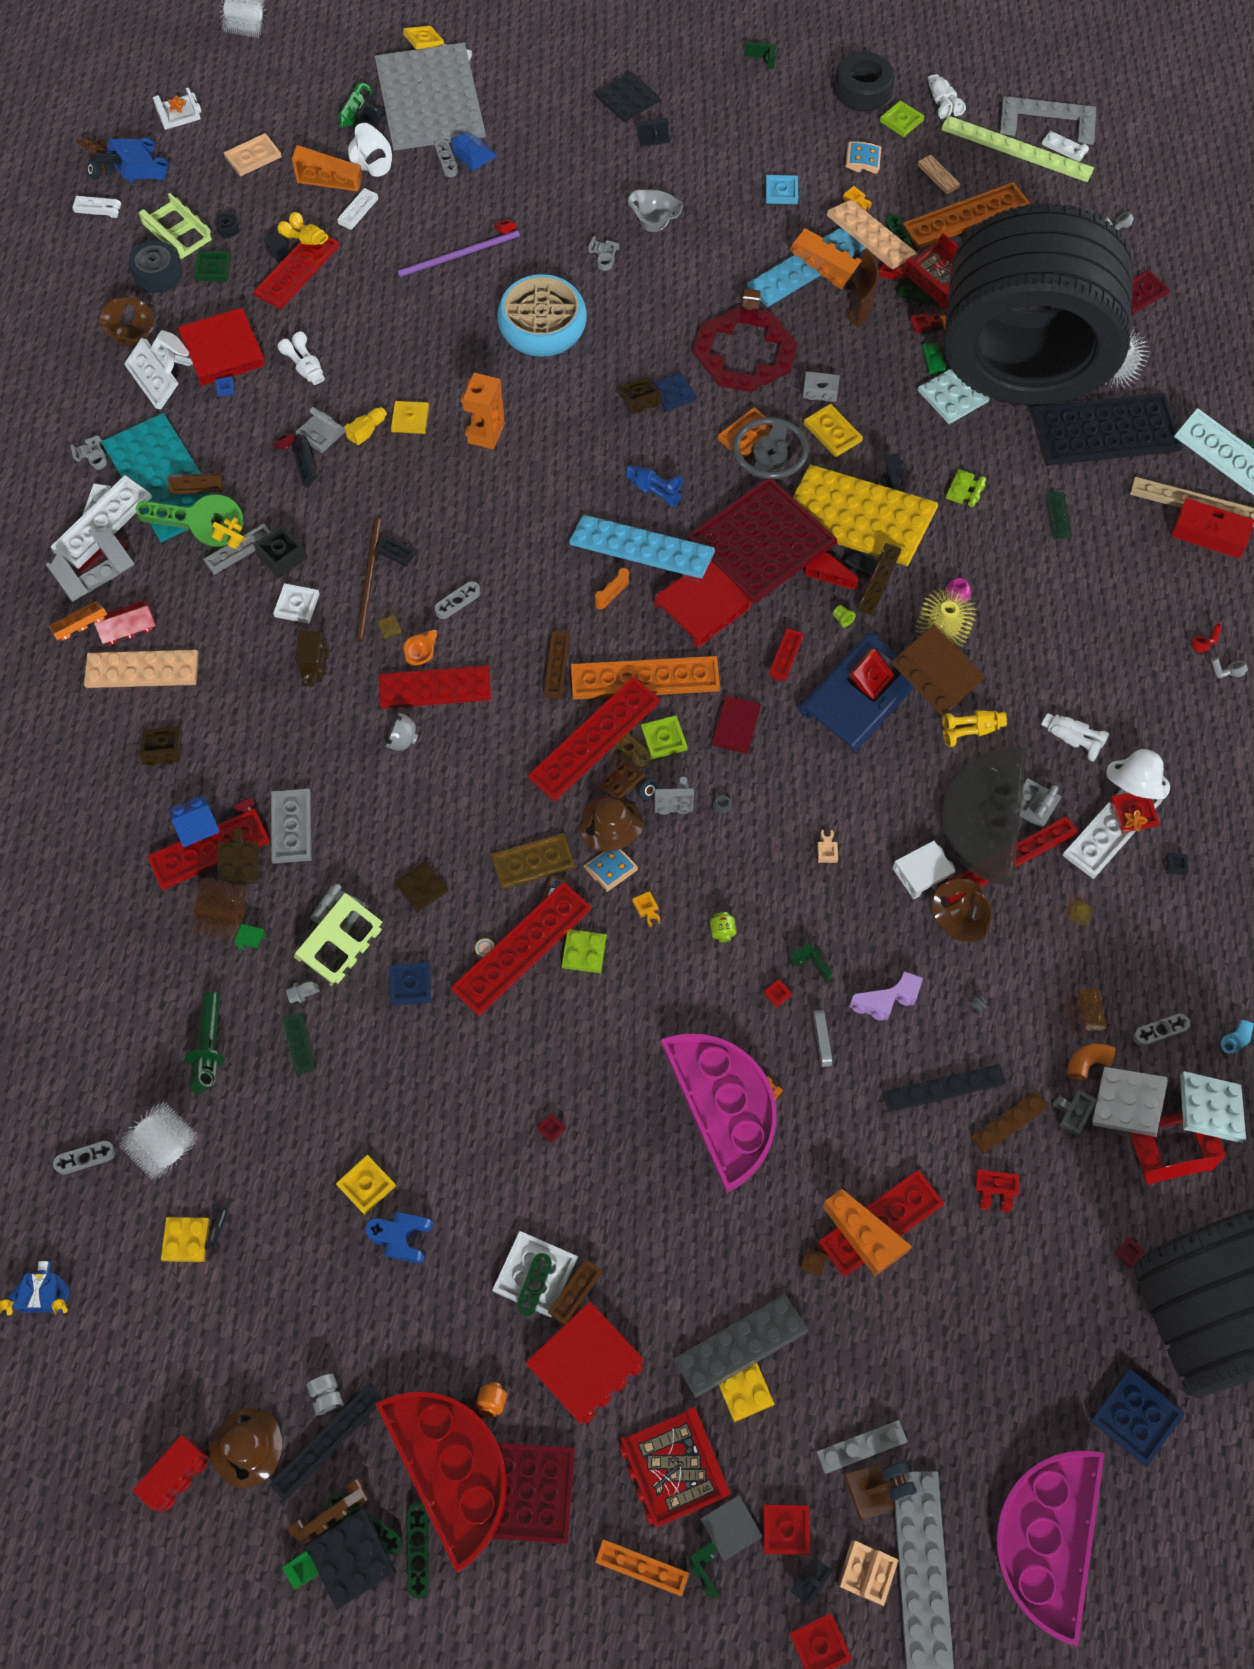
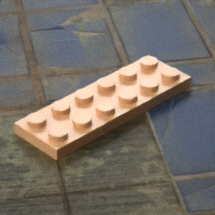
[827,200,917,269]
[84,650,199,688]

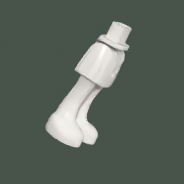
[277,332,325,385]

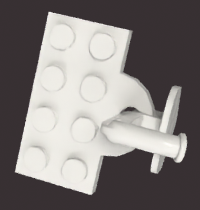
[124,330,192,409]

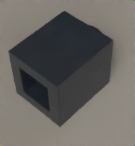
[264,232,290,262]

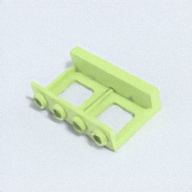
[139,193,211,260]
[294,893,382,986]

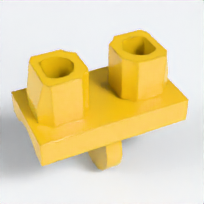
[212,517,247,550]

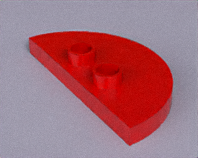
[375,1392,507,1573]

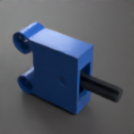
[93,138,169,183]

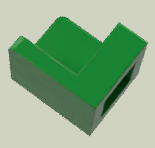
[234,924,267,950]
[282,1551,319,1589]

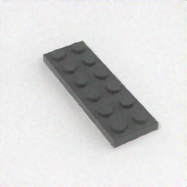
[673,1294,808,1398]

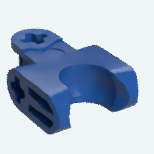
[366,1212,433,1264]

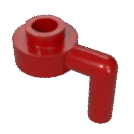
[1191,623,1222,653]

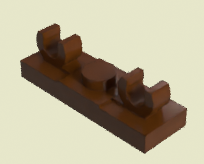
[167,473,224,494]
[547,1259,603,1325]

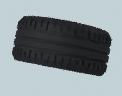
[834,52,895,112]

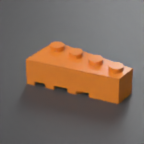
[292,145,363,191]
[790,228,862,289]
[823,1189,912,1276]

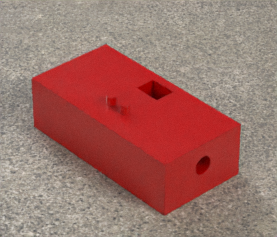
[1171,498,1254,559]

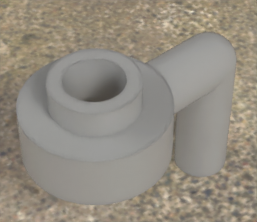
[1105,211,1134,230]
[1211,657,1248,679]

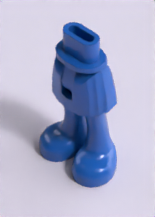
[626,465,683,507]

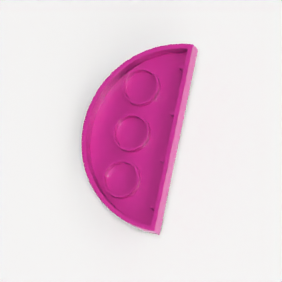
[661,1034,776,1193]
[997,1451,1105,1647]

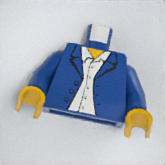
[0,1261,70,1315]

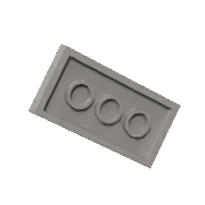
[271,789,312,864]

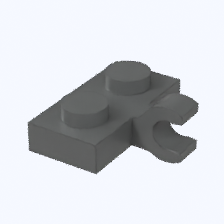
[1052,1089,1097,1136]

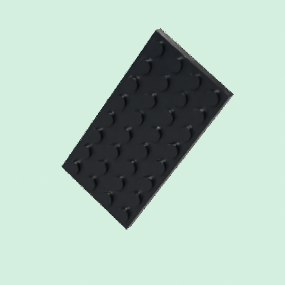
[1031,393,1183,466]

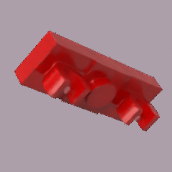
[769,628,804,682]

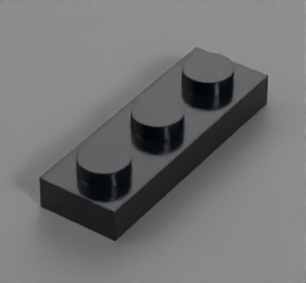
[291,434,317,486]

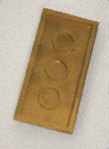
[491,833,576,890]

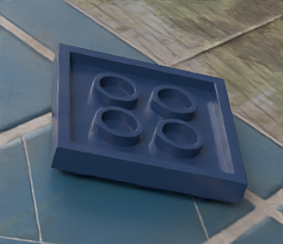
[1090,1368,1185,1467]

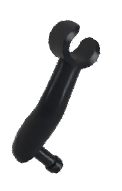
[204,1204,228,1254]

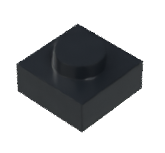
[1166,853,1188,875]

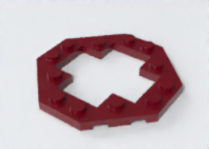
[693,306,798,392]

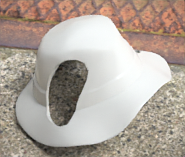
[348,123,392,177]
[1107,749,1170,799]

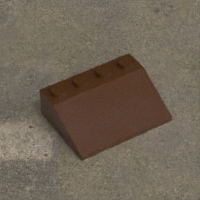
[891,624,986,717]

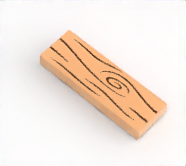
[918,155,960,194]

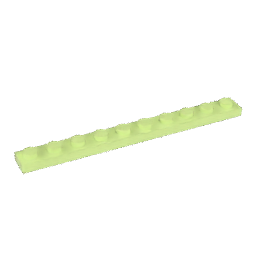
[942,116,1094,182]

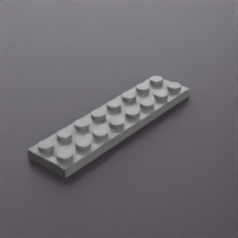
[893,1472,954,1669]

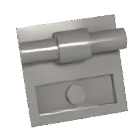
[296,407,345,453]
[654,777,694,815]
[1009,778,1061,829]
[310,883,365,933]

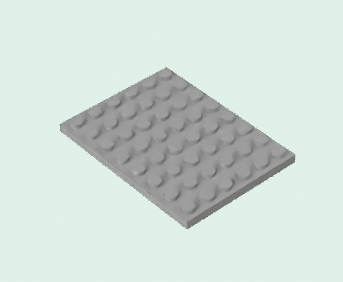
[375,42,486,151]

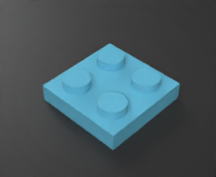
[766,175,798,204]

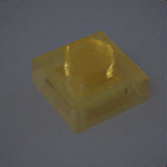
[378,615,402,639]
[1068,900,1094,926]

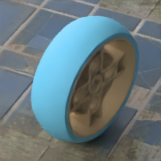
[497,274,587,357]

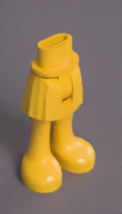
[278,212,328,245]
[942,710,1007,747]

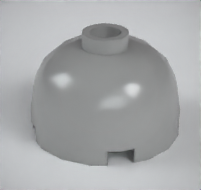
[385,712,418,751]

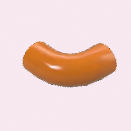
[1066,1043,1115,1081]

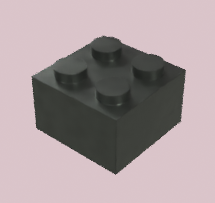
[253,525,307,579]

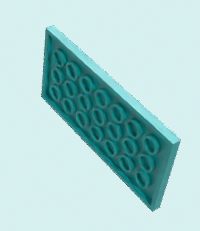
[101,413,214,542]

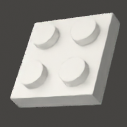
[273,583,320,624]

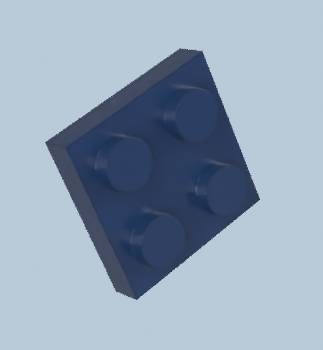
[654,372,697,412]
[389,962,432,1006]

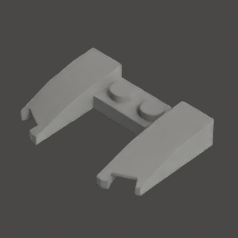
[46,528,135,603]

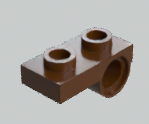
[739,288,761,310]

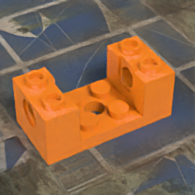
[461,373,505,449]

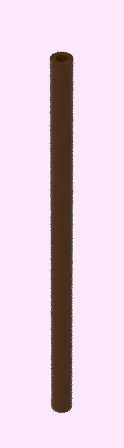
[356,518,381,641]

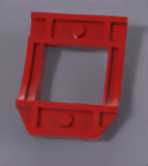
[1129,1112,1226,1186]

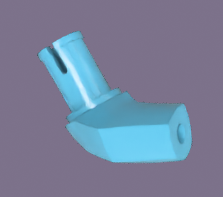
[1221,1020,1254,1053]

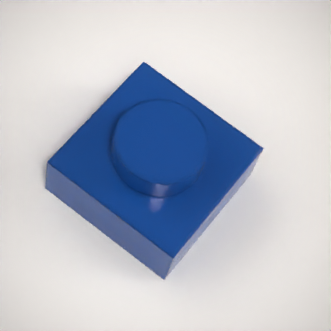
[215,377,235,397]

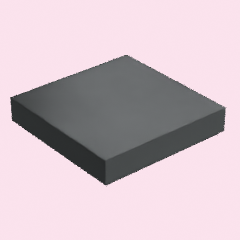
[700,1495,762,1562]

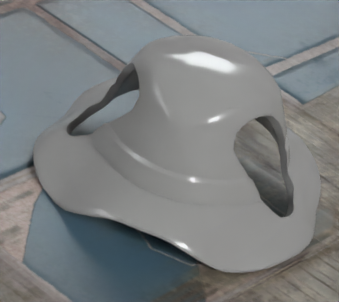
[628,190,683,232]

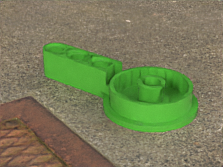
[135,495,243,547]

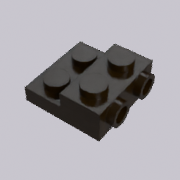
[617,377,662,414]
[139,726,182,767]

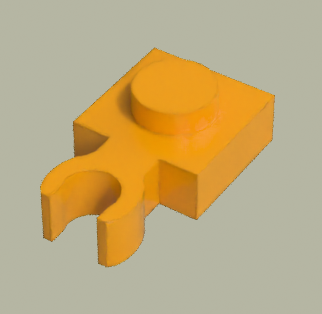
[842,186,872,211]
[632,891,660,927]

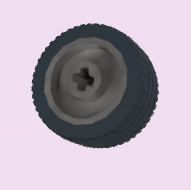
[129,241,182,293]

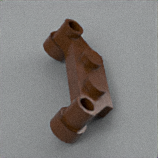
[287,1477,370,1548]

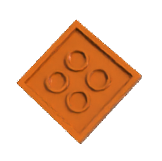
[48,601,107,641]

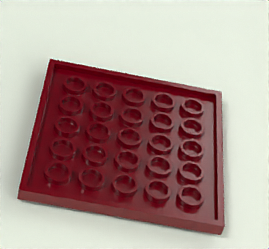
[687,478,838,604]

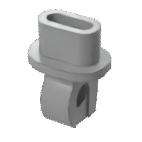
[286,982,320,1003]

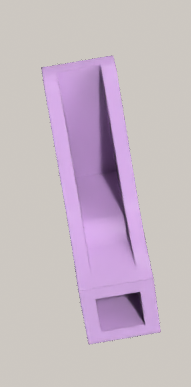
[849,972,923,1020]

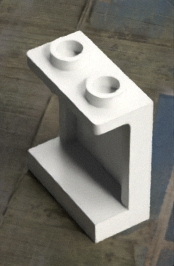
[153,87,201,130]
[892,841,955,900]

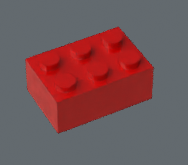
[132,1435,210,1513]

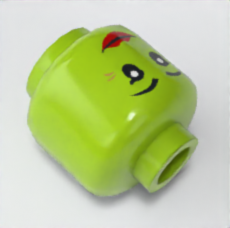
[710,912,737,943]

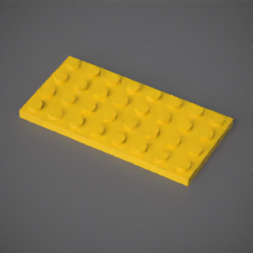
[793,465,938,566]

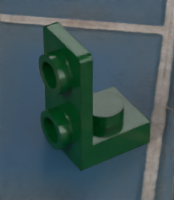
[745,42,776,69]
[789,944,832,984]
[688,1541,719,1599]

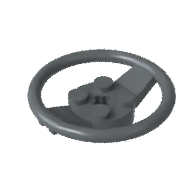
[733,417,809,480]

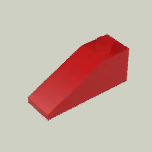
[805,552,859,590]

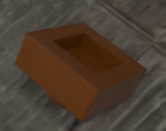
[800,1248,828,1277]

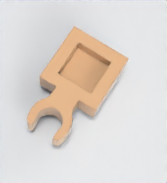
[817,830,838,863]

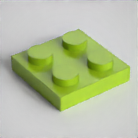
[880,100,924,137]
[641,716,687,760]
[562,930,607,973]

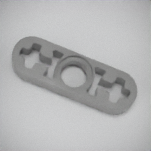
[435,139,458,177]
[435,582,480,619]
[812,1010,832,1067]
[1133,1014,1190,1047]
[53,1141,116,1175]

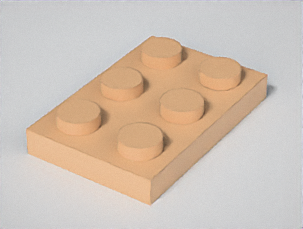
[224,133,282,177]

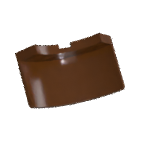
[847,248,879,328]

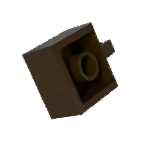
[295,630,329,687]
[218,829,259,885]

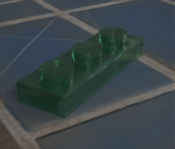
[1045,492,1072,539]
[282,1012,316,1076]

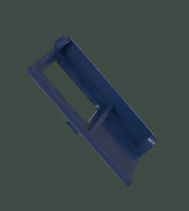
[797,633,914,753]

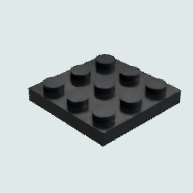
[595,71,660,122]
[306,1508,397,1610]

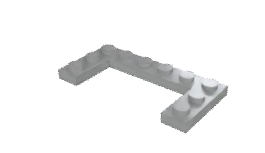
[1000,96,1096,145]

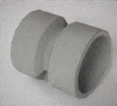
[306,1374,343,1415]

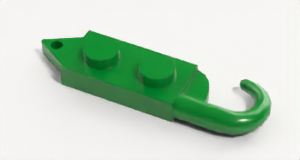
[338,82,372,128]

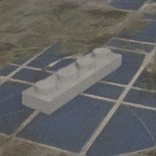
[203,524,270,575]
[816,1420,908,1474]

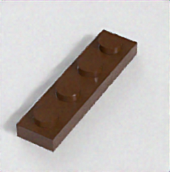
[544,631,570,699]
[971,1091,1049,1155]

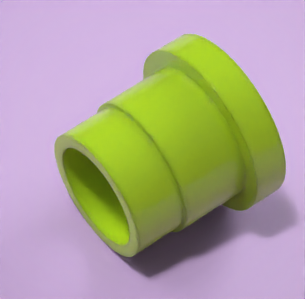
[833,605,856,628]

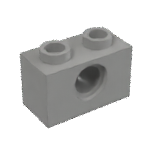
[803,371,840,402]

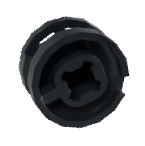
[214,212,239,238]

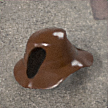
[97,297,154,346]
[579,797,644,851]
[931,879,992,942]
[210,1408,282,1488]

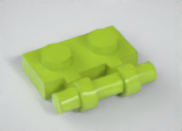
[946,469,986,507]

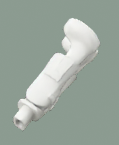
[928,74,966,119]
[1041,713,1109,762]

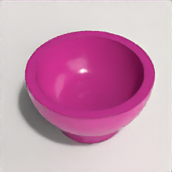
[945,578,971,602]

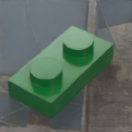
[922,342,946,374]

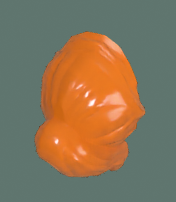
[403,630,437,666]

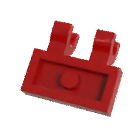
[975,1169,1019,1213]

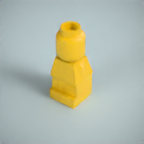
[344,407,387,446]

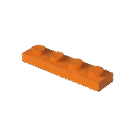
[595,1539,689,1597]

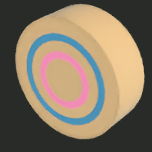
[475,938,495,959]

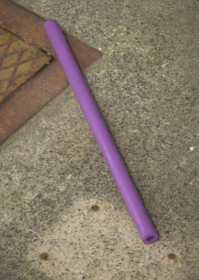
[398,230,520,277]

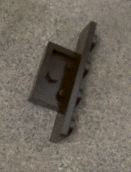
[857,543,902,615]

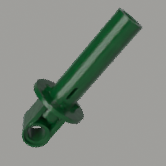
[185,992,225,1094]

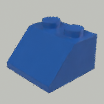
[451,132,497,171]
[168,796,220,847]

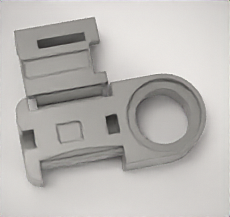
[588,236,619,271]
[71,436,107,470]

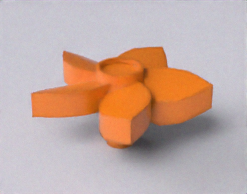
[167,95,186,113]
[1124,809,1148,832]

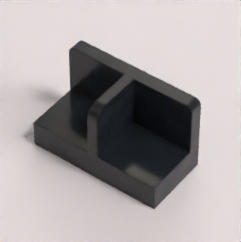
[356,95,386,128]
[637,118,671,147]

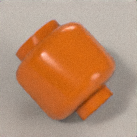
[475,1382,507,1418]

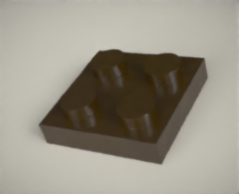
[394,861,449,913]

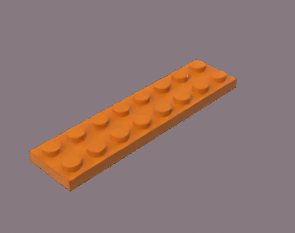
[903,182,1030,249]
[571,656,720,700]

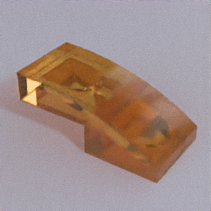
[1078,989,1106,1031]

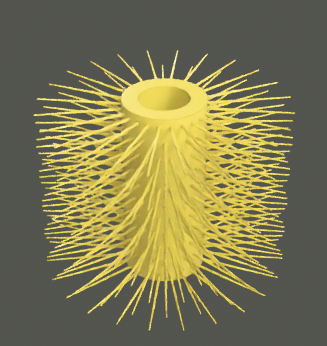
[915,587,977,647]

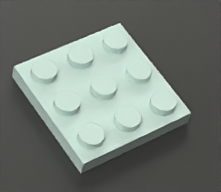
[918,369,990,424]
[1180,1071,1246,1143]

